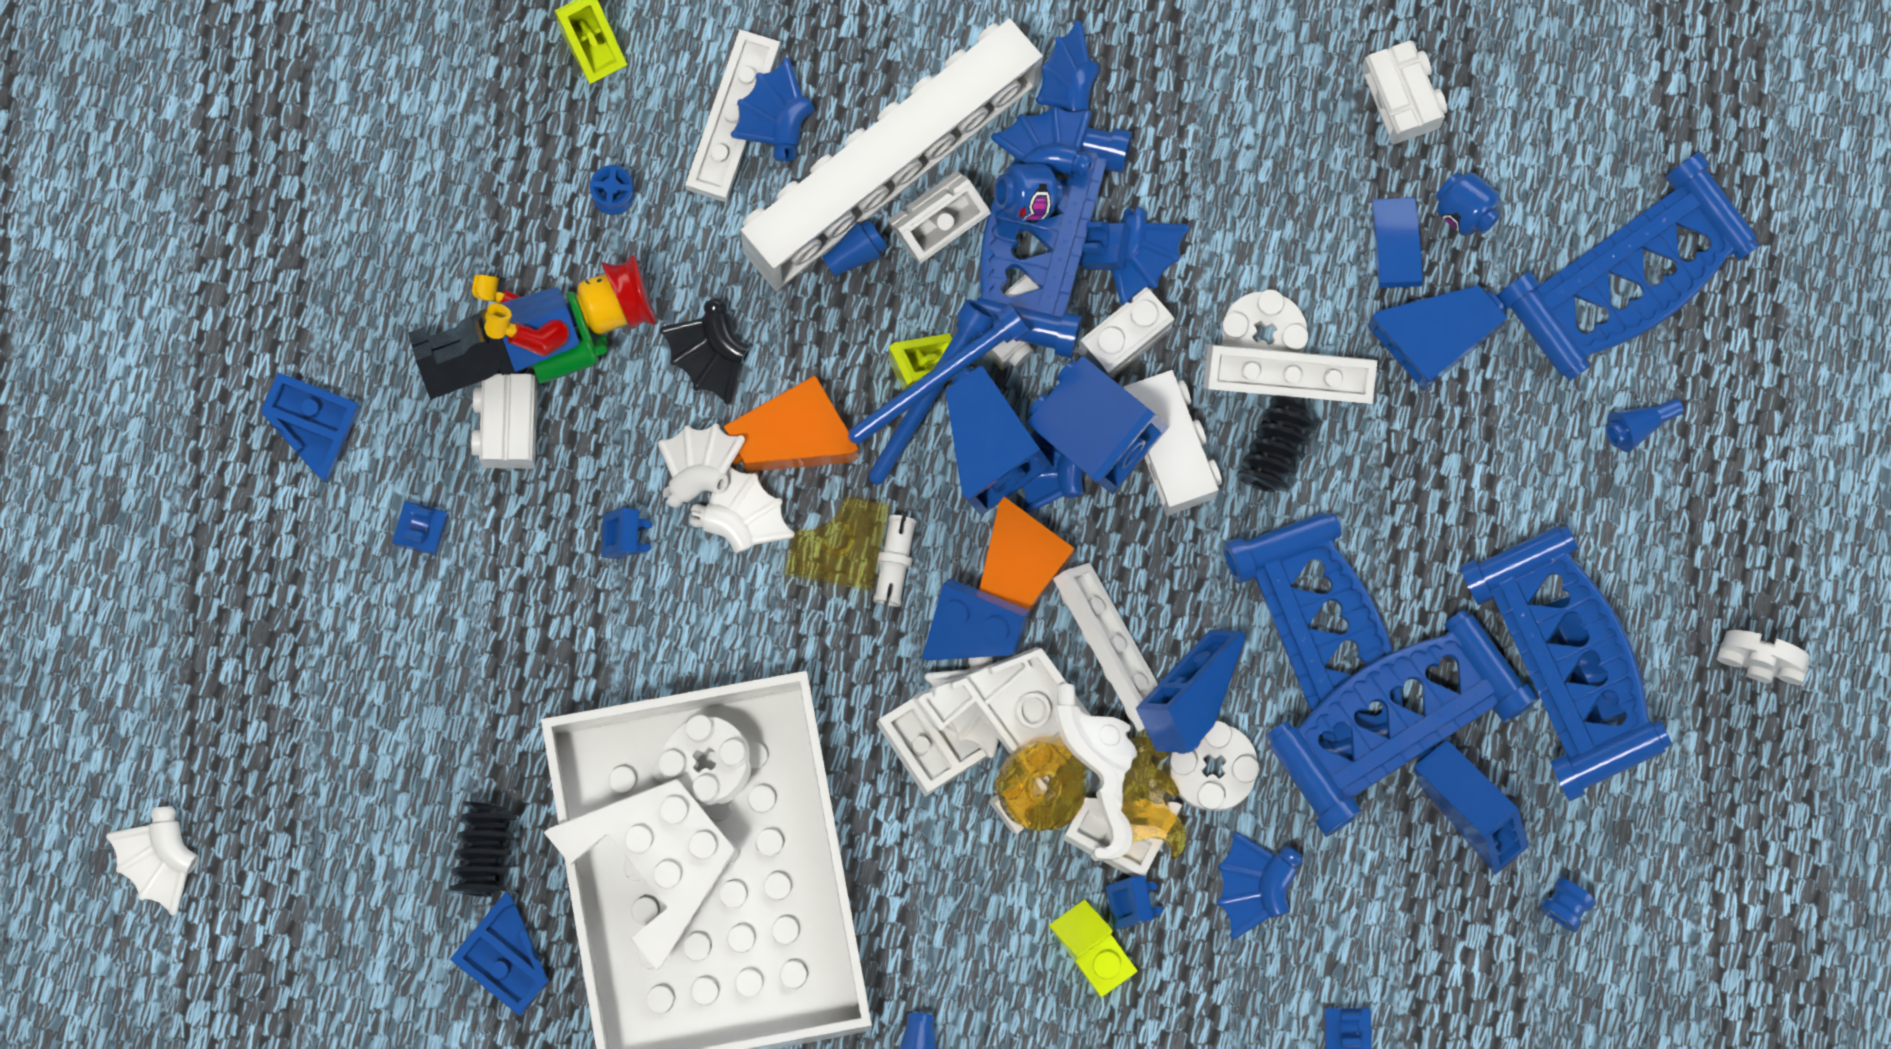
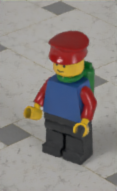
[408,254,657,400]

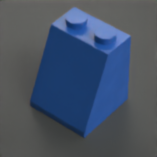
[1026,355,1169,495]
[945,365,1053,515]

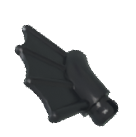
[660,299,751,404]

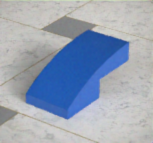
[1371,198,1423,288]

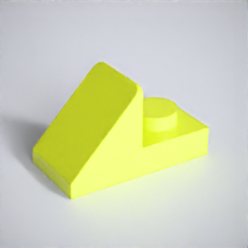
[1048,899,1138,998]

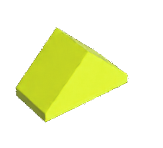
[554,0,627,84]
[889,333,966,391]

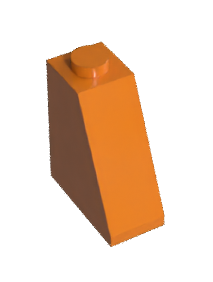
[724,375,859,472]
[979,497,1075,613]

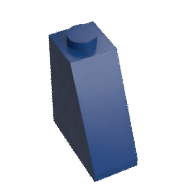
[1367,285,1508,391]
[1414,739,1529,875]

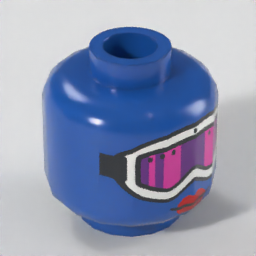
[995,164,1063,220]
[1435,172,1500,236]

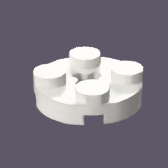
[1221,290,1308,353]
[1717,630,1810,685]
[659,715,752,807]
[1169,721,1259,811]

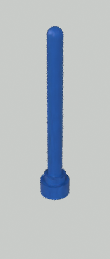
[869,300,996,485]
[848,303,1031,444]

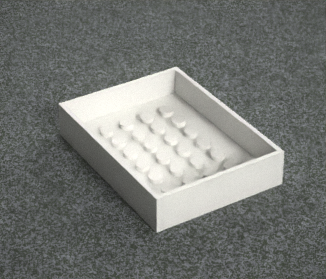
[541,671,872,1049]

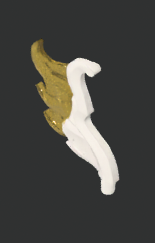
[1053,684,1186,861]

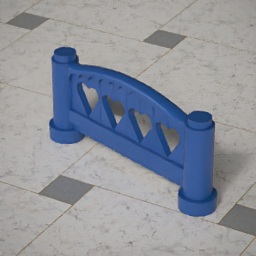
[968,114,1132,359]
[1496,151,1760,382]
[1223,512,1403,761]
[1459,525,1673,802]
[1266,610,1540,837]

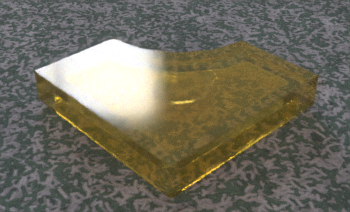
[785,497,888,592]

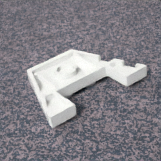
[912,647,1091,834]
[544,779,735,970]

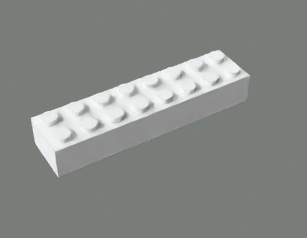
[740,18,1043,291]

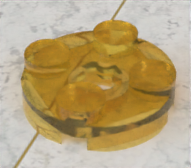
[994,741,1085,831]

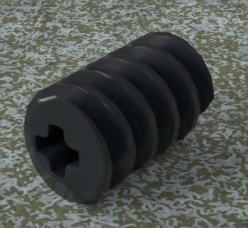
[1236,395,1318,493]
[448,801,518,898]

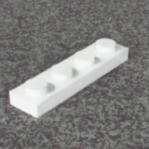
[685,29,781,203]
[1203,344,1378,404]
[1053,562,1158,732]

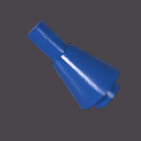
[1605,398,1684,452]

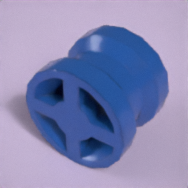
[590,165,635,215]
[1539,877,1596,932]

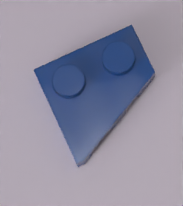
[260,372,361,483]
[922,578,1030,661]
[450,892,549,1017]

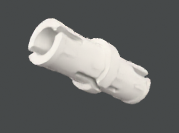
[873,515,917,607]

